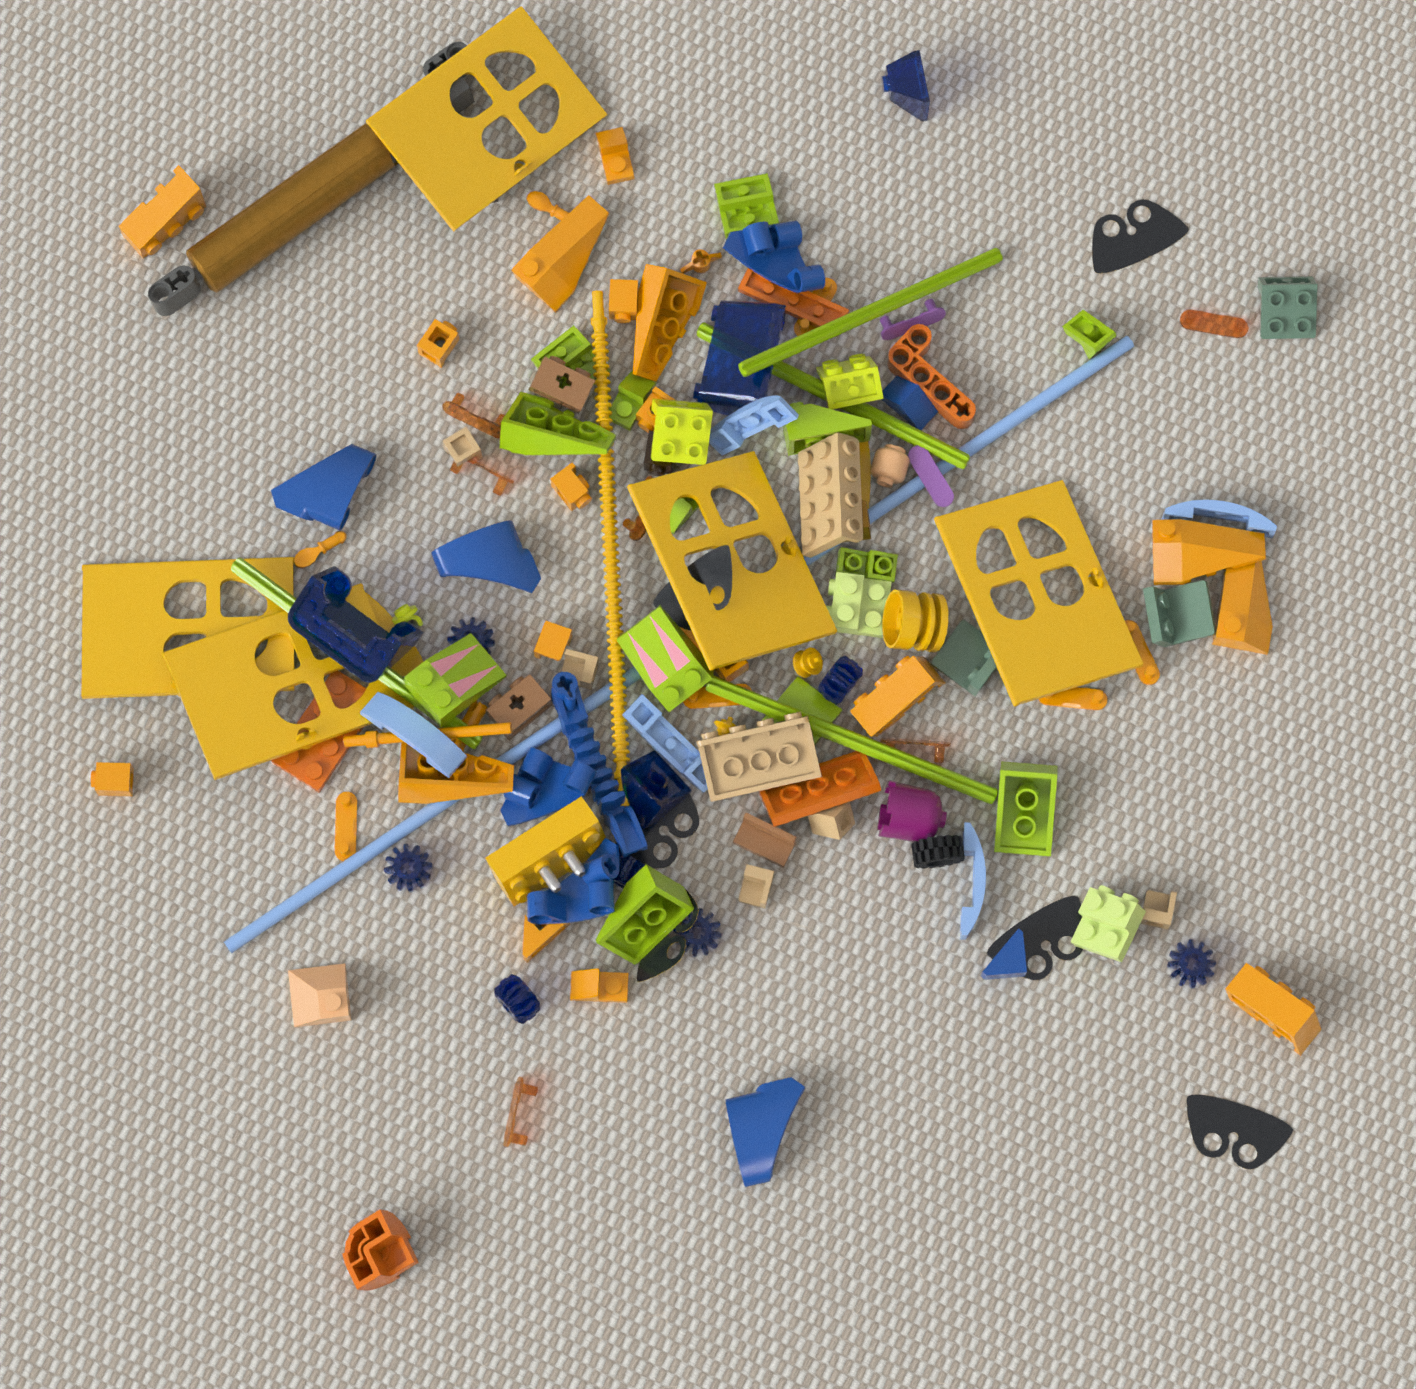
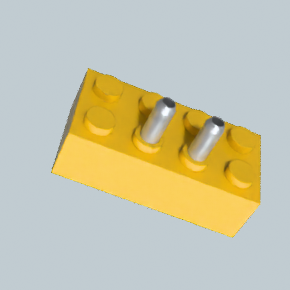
[485,796,606,906]

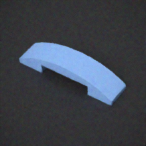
[709,395,799,456]
[1162,500,1277,538]
[360,692,467,778]
[622,694,708,793]
[960,822,986,940]

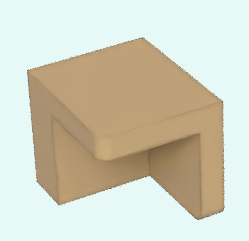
[443,427,483,466]
[561,649,599,690]
[808,802,855,840]
[738,864,774,909]
[1140,890,1177,930]

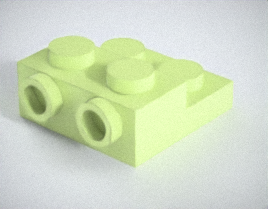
[826,572,892,638]
[1071,885,1146,962]

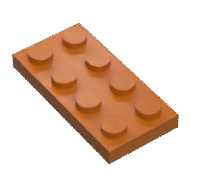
[271,671,366,793]
[758,751,881,827]

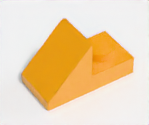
[596,127,634,185]
[522,915,570,963]
[570,968,629,1003]

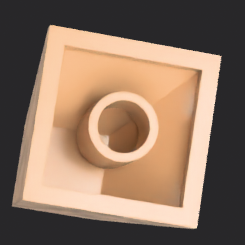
[288,963,352,1027]

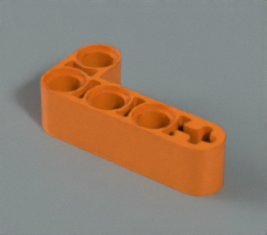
[887,324,976,429]

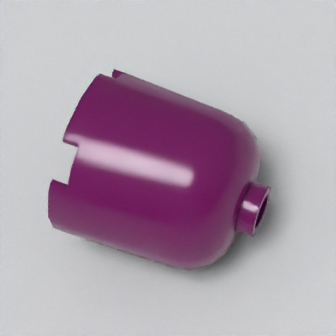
[877,780,947,842]

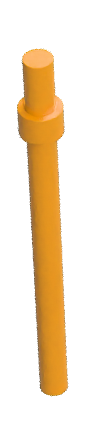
[343,722,512,748]

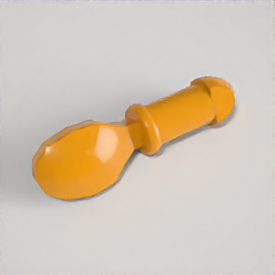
[526,191,569,220]
[293,531,347,568]

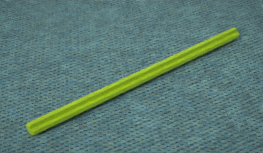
[738,248,1003,377]
[697,322,970,469]
[231,557,483,749]
[705,676,998,804]

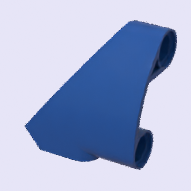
[723,221,825,293]
[271,444,377,531]
[431,520,541,593]
[500,747,597,827]
[527,838,619,924]
[725,1077,805,1187]

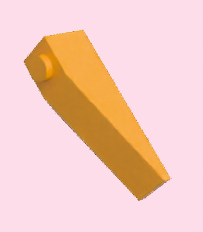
[511,195,609,313]
[633,264,707,382]
[1152,519,1266,585]
[1212,561,1273,655]
[398,742,514,804]

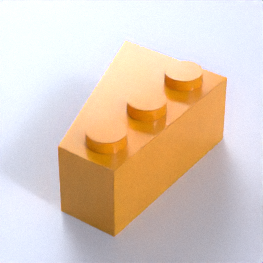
[119,165,206,259]
[850,656,946,737]
[1225,963,1322,1056]

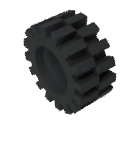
[911,835,965,869]

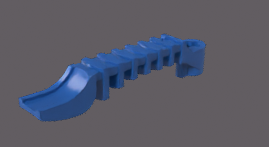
[551,672,648,857]

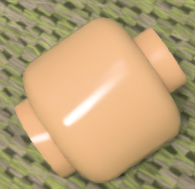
[870,444,910,488]

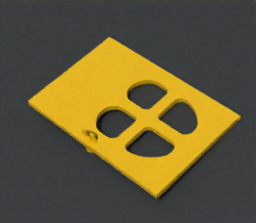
[366,6,608,232]
[627,451,837,671]
[934,480,1143,707]
[81,557,295,699]
[162,583,414,780]

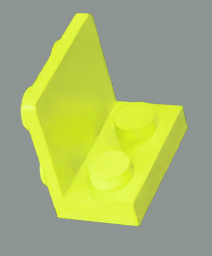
[816,353,884,409]
[651,399,713,465]

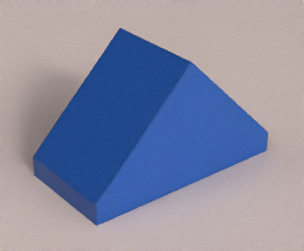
[881,376,938,430]
[981,929,1027,980]

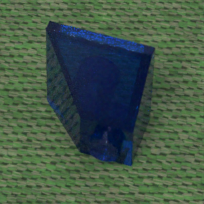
[881,50,930,122]
[621,750,692,829]

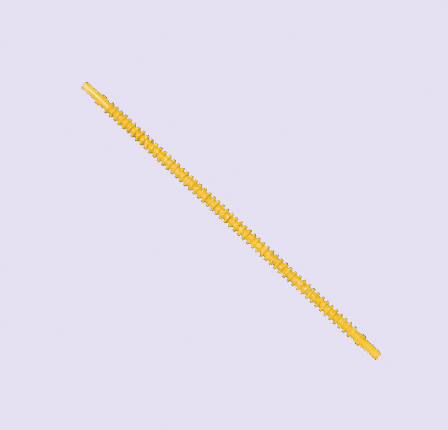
[591,290,631,807]

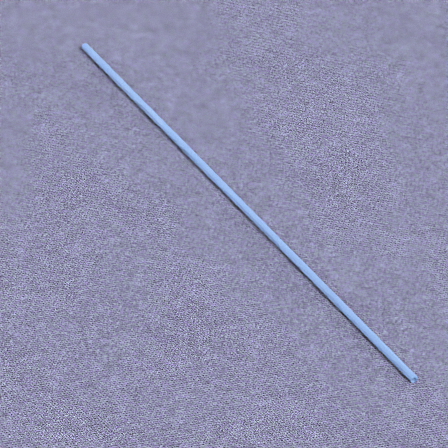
[224,336,1134,953]

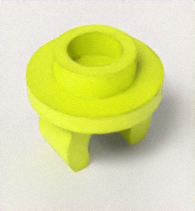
[392,604,423,635]

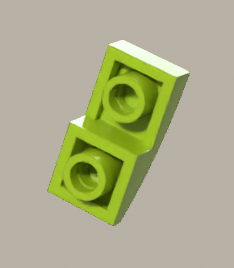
[835,547,898,583]

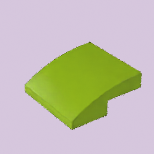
[714,173,779,239]
[531,325,611,389]
[762,676,842,745]

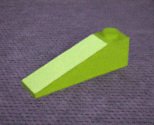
[499,392,616,455]

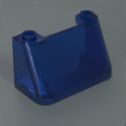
[693,300,786,415]
[288,566,424,683]

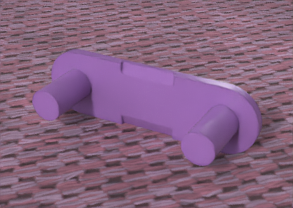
[880,299,946,340]
[908,445,954,507]

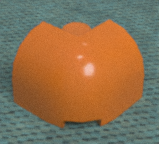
[342,1209,419,1291]

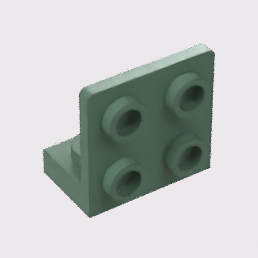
[1257,276,1318,339]
[1143,580,1216,647]
[931,620,997,697]

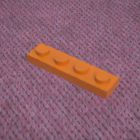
[738,268,849,337]

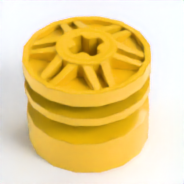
[882,589,948,653]

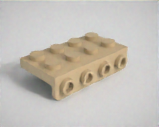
[798,432,863,558]
[696,712,822,802]

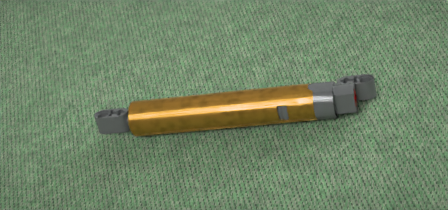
[148,42,475,316]

